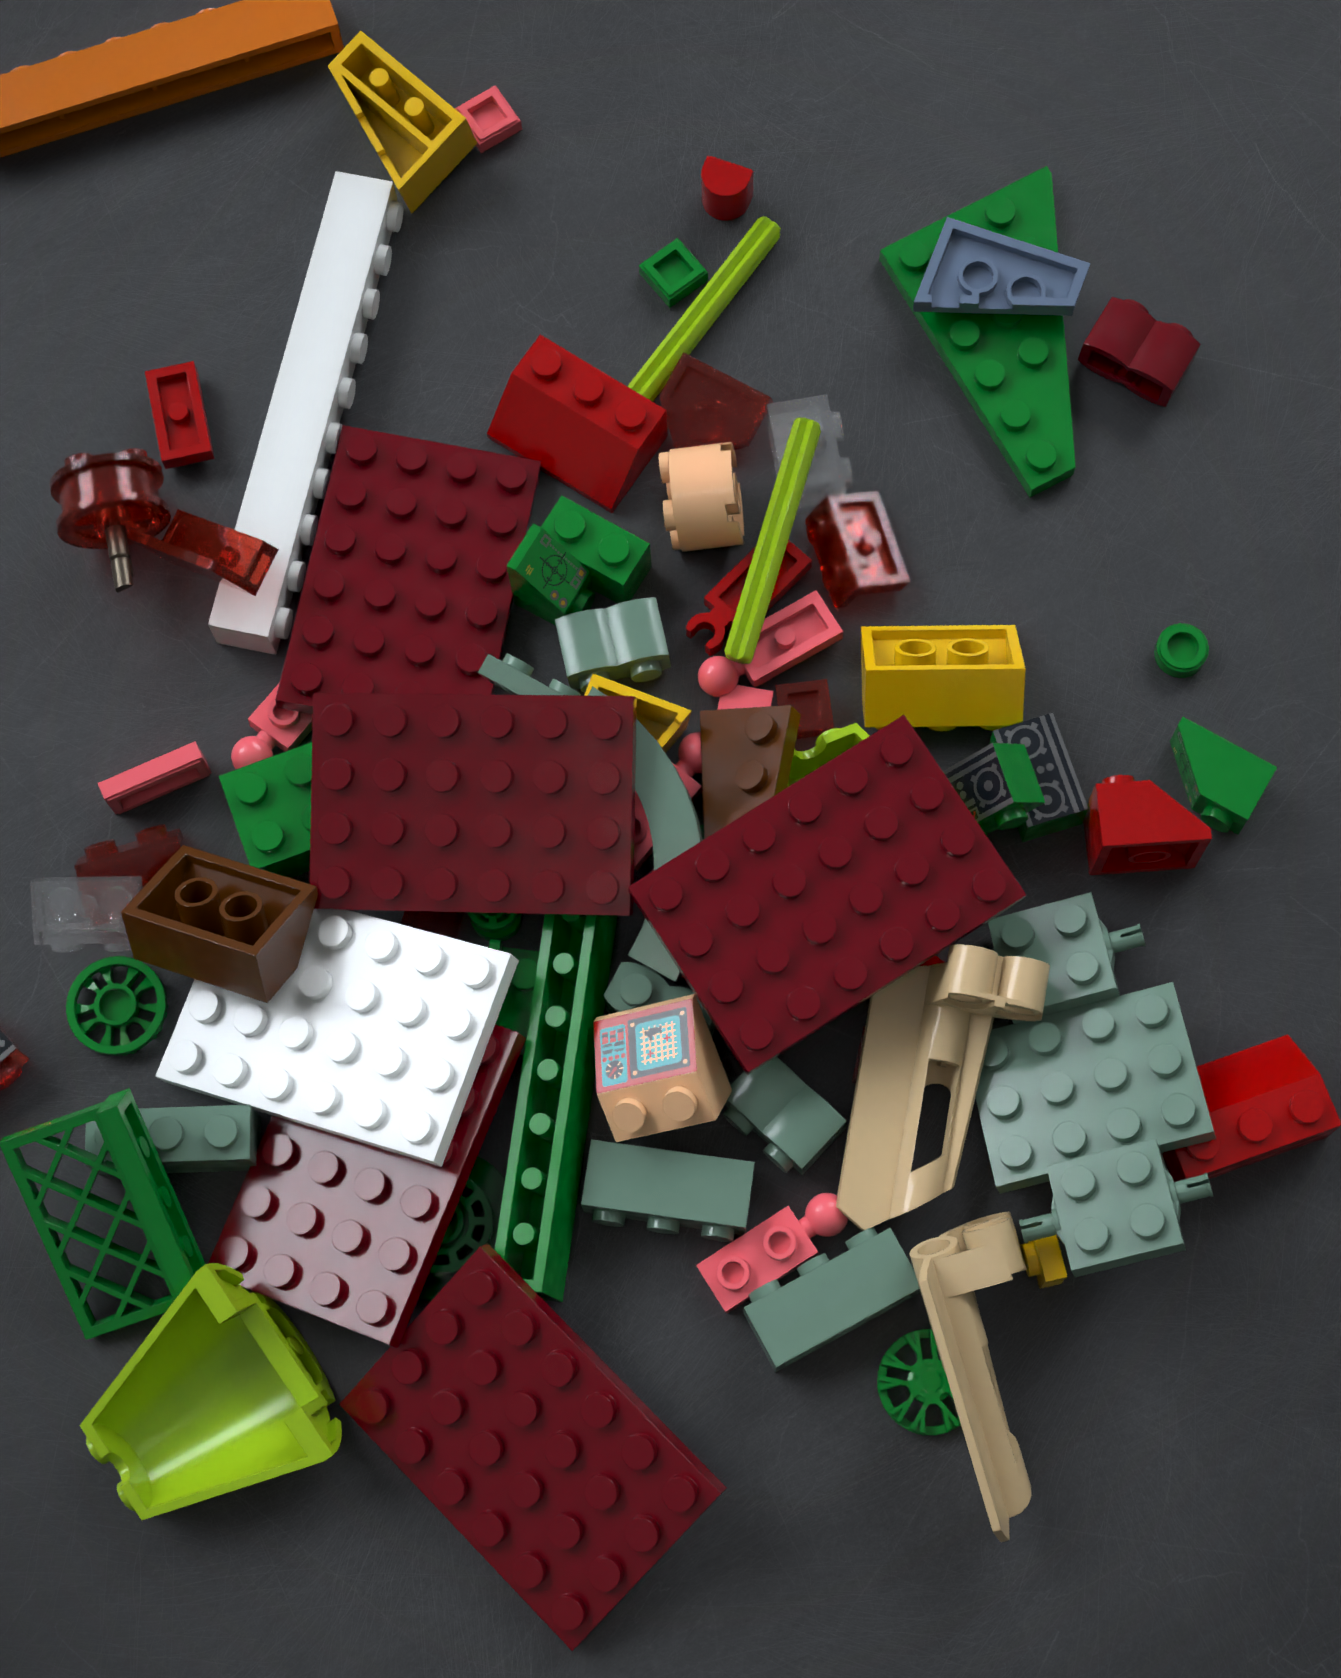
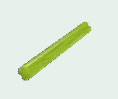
[627,216,781,402]
[724,417,821,664]

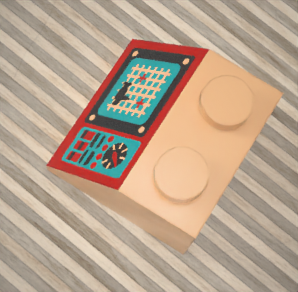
[593,994,732,1142]

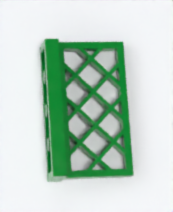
[0,1088,206,1340]

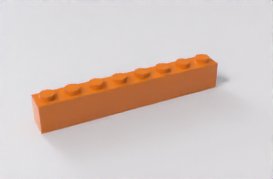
[0,0,344,158]

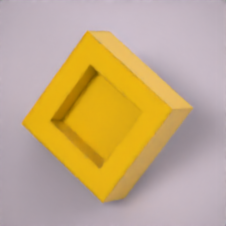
[1020,1235,1067,1289]

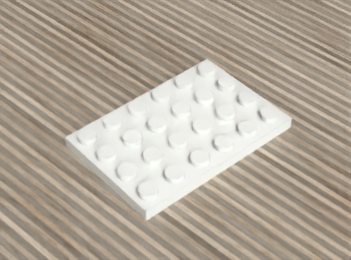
[155,909,519,1167]

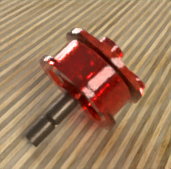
[49,448,171,593]

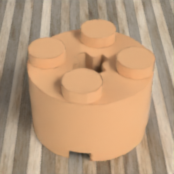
[659,442,745,552]

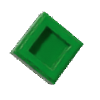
[639,238,708,308]

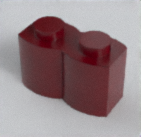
[1078,297,1201,407]

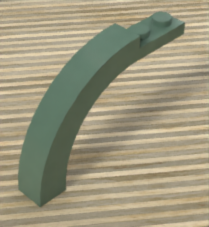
[478,653,703,983]

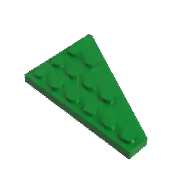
[879,166,1076,498]

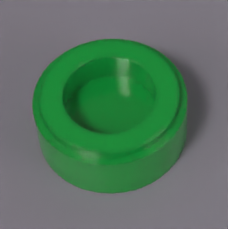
[1154,623,1209,678]

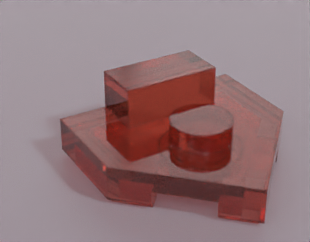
[659,352,773,450]

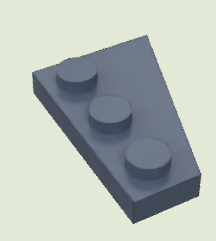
[912,217,1090,316]

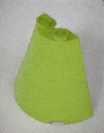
[79,1263,342,1521]

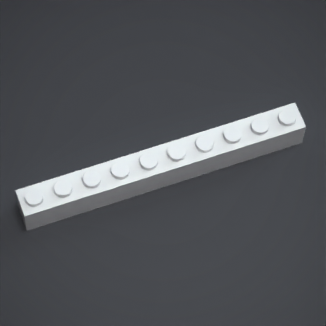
[208,171,404,655]

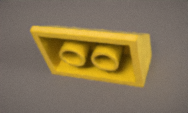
[861,625,1026,731]

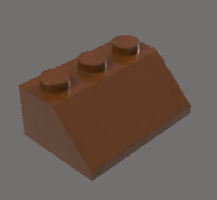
[121,845,318,1003]

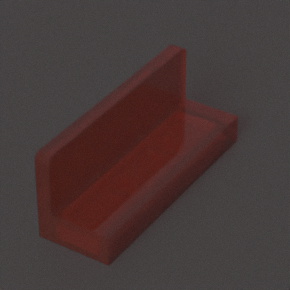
[127,509,279,596]

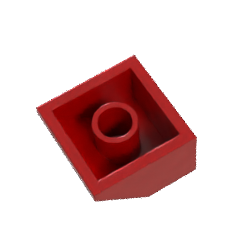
[1083,775,1212,875]

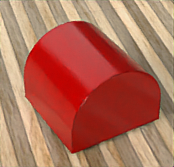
[701,156,754,221]

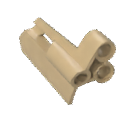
[836,944,1050,1231]
[909,1211,1032,1542]

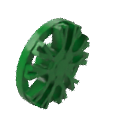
[66,956,168,1056]
[877,1329,961,1436]

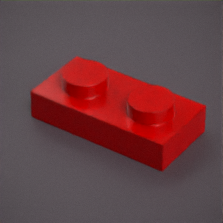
[145,361,215,469]

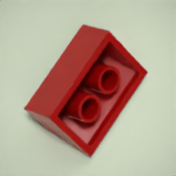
[487,334,668,513]
[1162,1034,1341,1182]

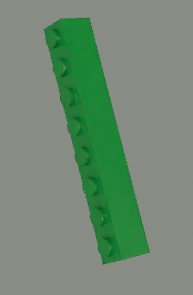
[495,914,618,1302]

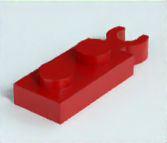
[686,540,812,656]

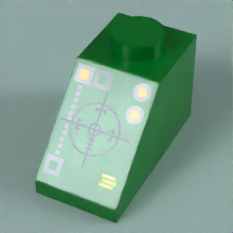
[507,523,595,626]
[1170,717,1277,835]

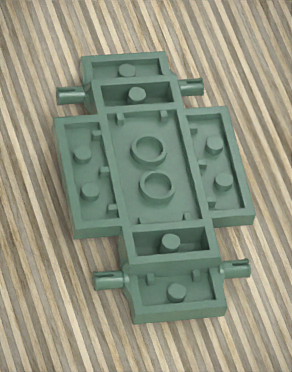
[975,892,1216,1277]

